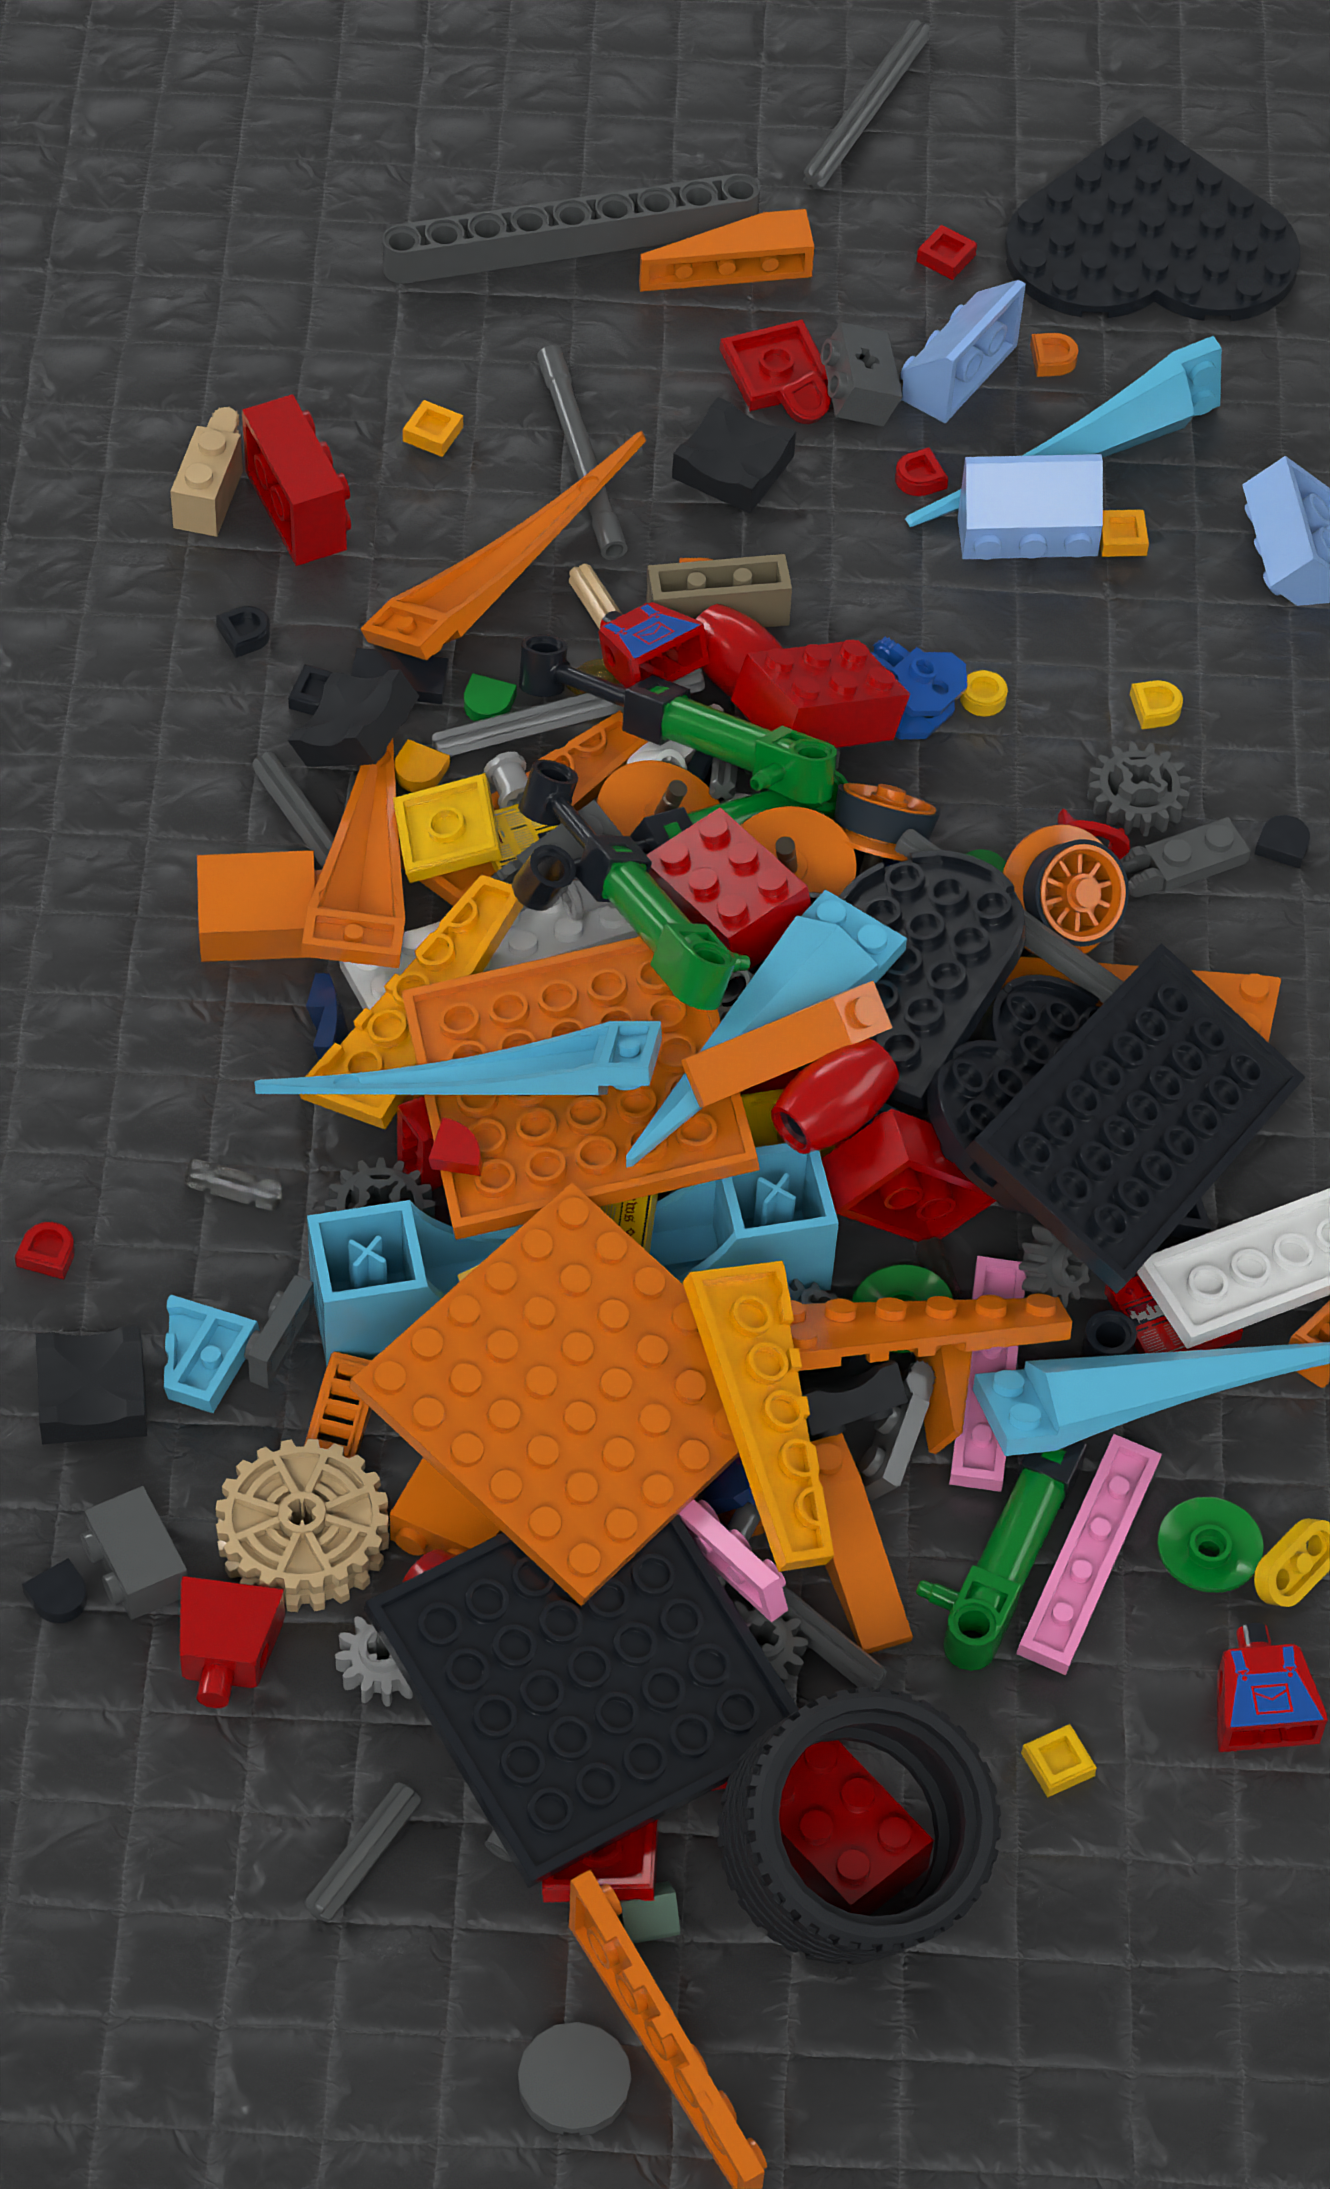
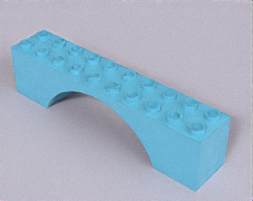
[307,1143,839,1367]

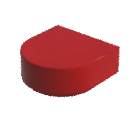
[776,369,831,424]
[895,447,948,496]
[15,1222,75,1280]

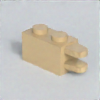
[170,406,243,537]

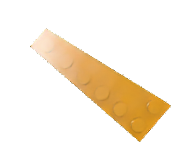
[299,874,524,1130]
[683,1261,834,1572]

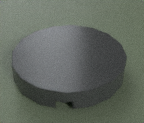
[518,2022,632,2136]

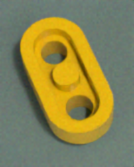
[1254,1518,1330,1607]

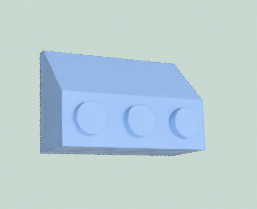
[900,280,1026,423]
[957,454,1103,560]
[1242,456,1330,606]

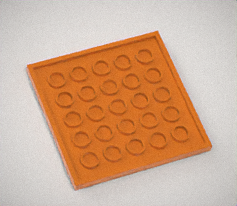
[401,936,760,1240]
[349,1182,740,1606]

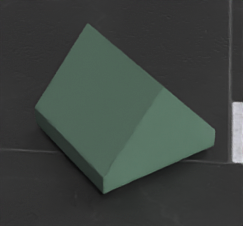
[619,1881,680,1944]

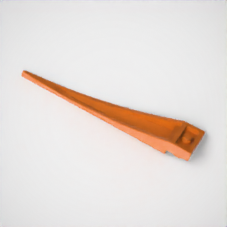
[360,431,646,660]
[301,738,405,968]

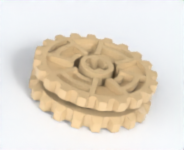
[215,1439,390,1612]

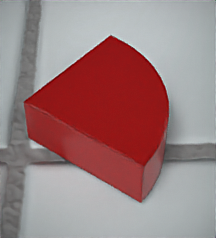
[429,1117,483,1176]

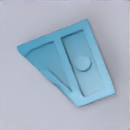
[164,1295,260,1413]

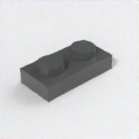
[244,1275,315,1389]

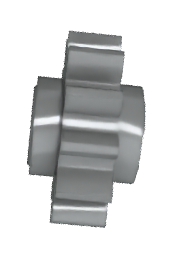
[335,1616,413,1706]

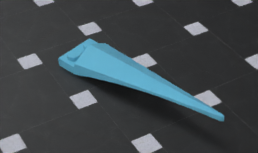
[905,336,1222,527]
[626,890,907,1168]
[254,1021,662,1095]
[973,1342,1330,1456]

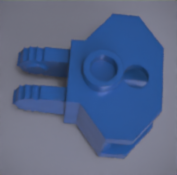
[870,636,967,739]

